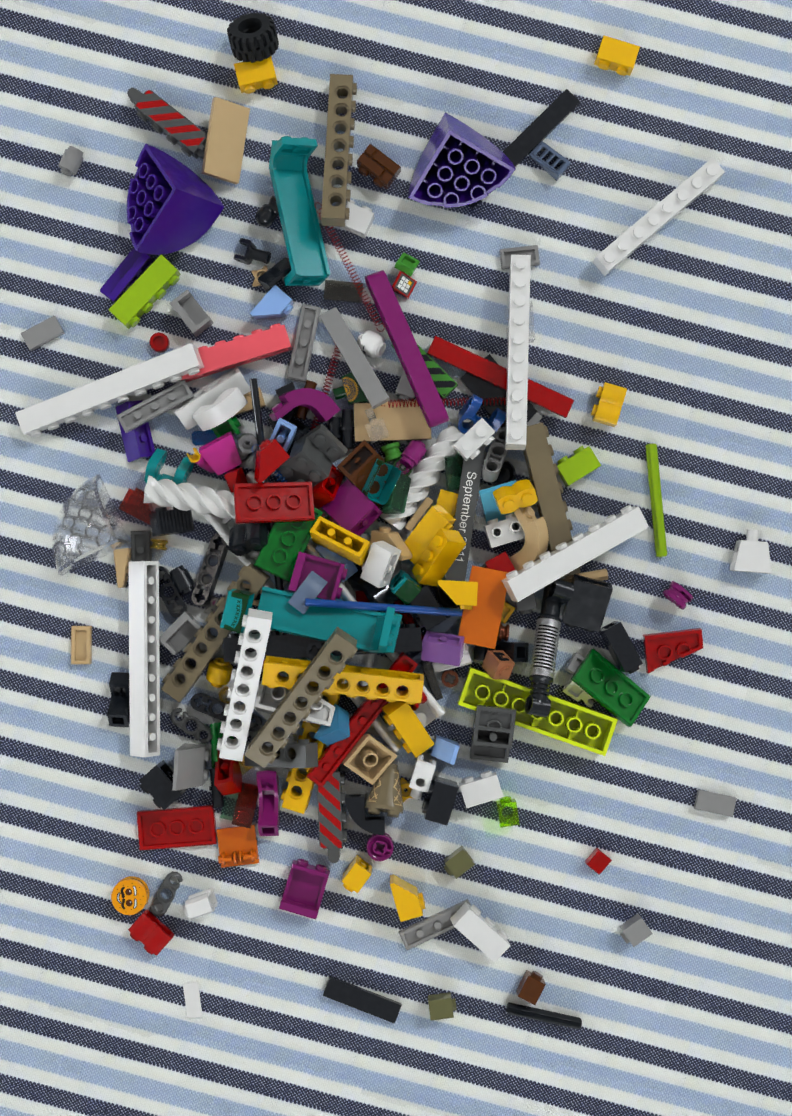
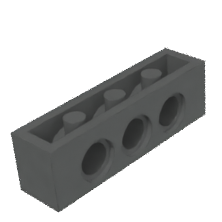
[244,738,318,768]

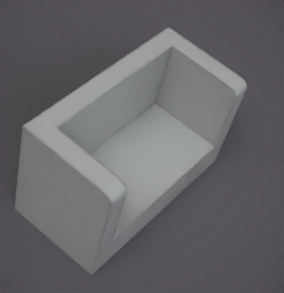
[169,290,213,337]
[159,611,204,655]

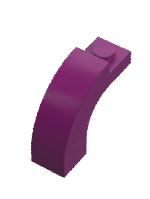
[269,388,340,423]
[256,770,280,836]

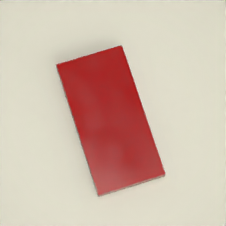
[233,482,315,524]
[137,805,217,850]

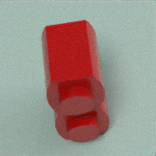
[128,909,175,956]

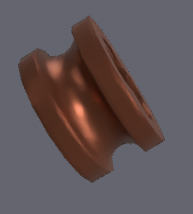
[498,624,510,642]
[441,670,459,688]

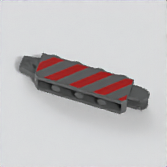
[127,88,207,159]
[317,768,347,863]

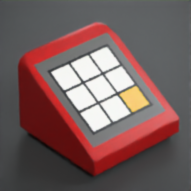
[392,271,417,299]

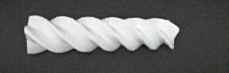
[380,425,464,531]
[143,476,235,519]

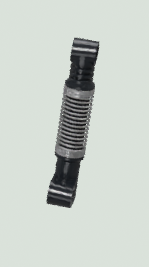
[525,579,574,718]

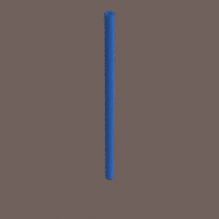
[305,598,462,617]

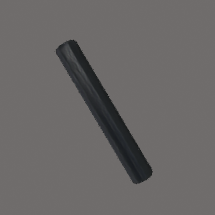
[506,1002,582,1030]

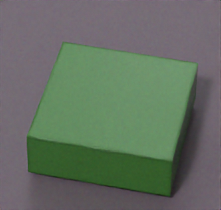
[394,252,420,276]

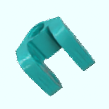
[144,448,194,485]

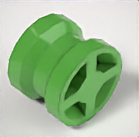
[381,442,402,462]

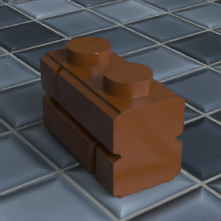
[357,144,401,189]

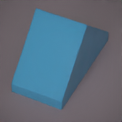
[314,704,350,746]

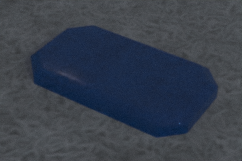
[191,430,217,446]

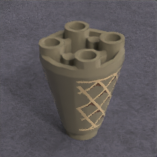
[365,764,404,818]

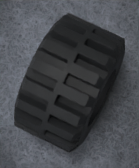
[227,13,279,63]

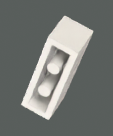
[450,902,511,962]

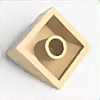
[343,734,397,785]

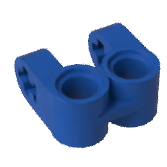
[458,394,506,436]

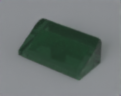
[382,474,411,514]

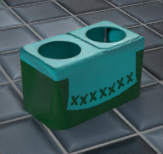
[362,459,402,504]
[389,569,422,605]
[220,589,255,633]

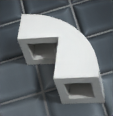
[192,387,248,431]

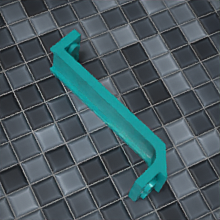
[269,136,331,286]
[257,586,402,653]

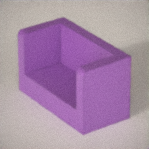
[421,630,464,666]

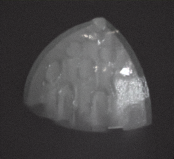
[52,474,131,576]

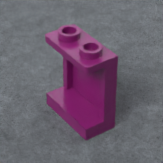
[322,479,383,536]
[288,551,348,600]
[279,859,330,919]

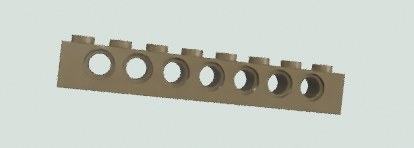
[321,74,357,227]
[161,563,270,703]
[244,627,358,768]

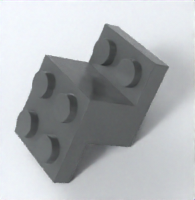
[276,424,348,487]
[470,705,516,763]

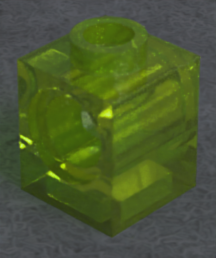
[496,796,520,827]

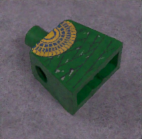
[333,372,369,405]

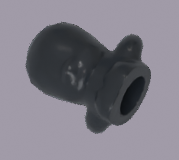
[255,196,280,227]

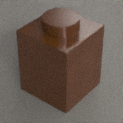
[516,970,546,1005]

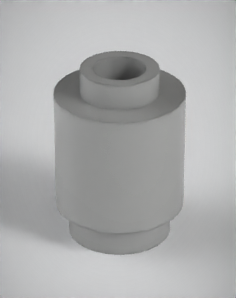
[58,146,83,177]

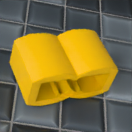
[591,382,627,427]
[493,479,538,514]

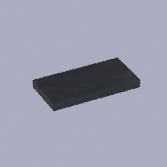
[460,354,538,428]

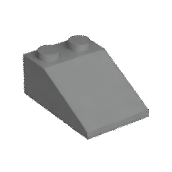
[172,743,210,791]

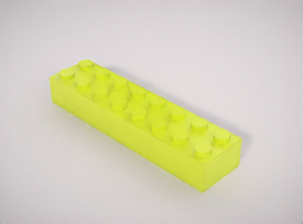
[457,667,618,756]

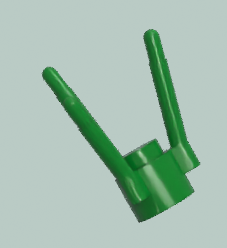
[210,722,234,768]

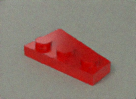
[643,628,703,673]

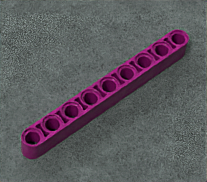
[365,270,449,428]

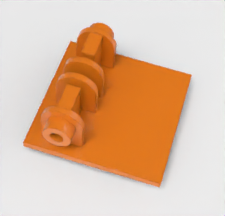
[216,824,259,868]

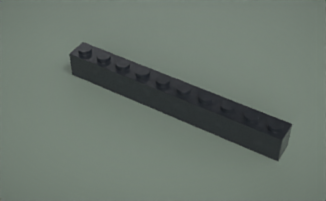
[223,623,422,662]

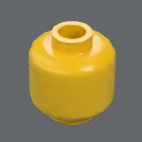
[206,658,233,688]

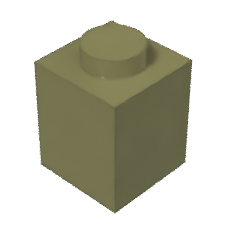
[444,846,475,879]
[428,992,457,1021]

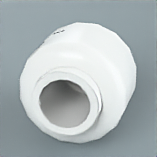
[357,330,386,359]

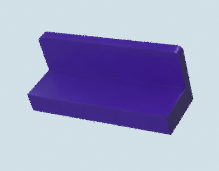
[100,248,153,303]
[116,400,155,462]

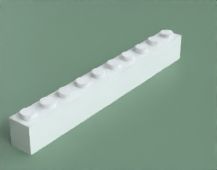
[505,255,531,450]
[15,343,204,437]
[129,561,160,757]

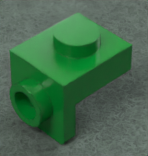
[212,416,241,438]

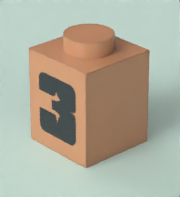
[481,650,515,680]

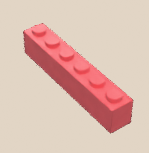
[181,323,292,382]

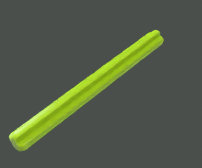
[645,444,667,557]

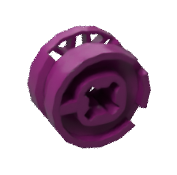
[663,581,693,610]
[367,833,394,861]

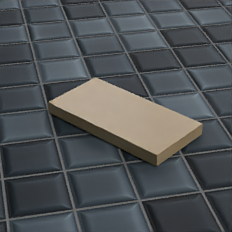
[201,97,250,184]
[354,401,432,442]

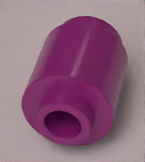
[400,440,427,469]

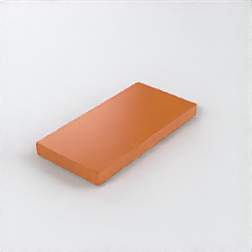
[458,565,508,649]

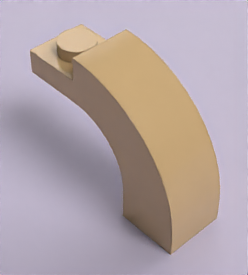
[509,506,549,571]

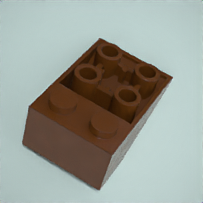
[337,440,404,508]

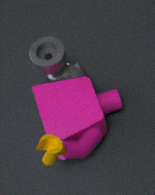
[186,431,258,476]

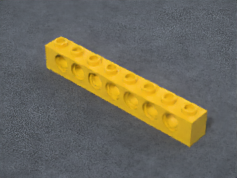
[262,656,424,705]
[281,664,348,814]

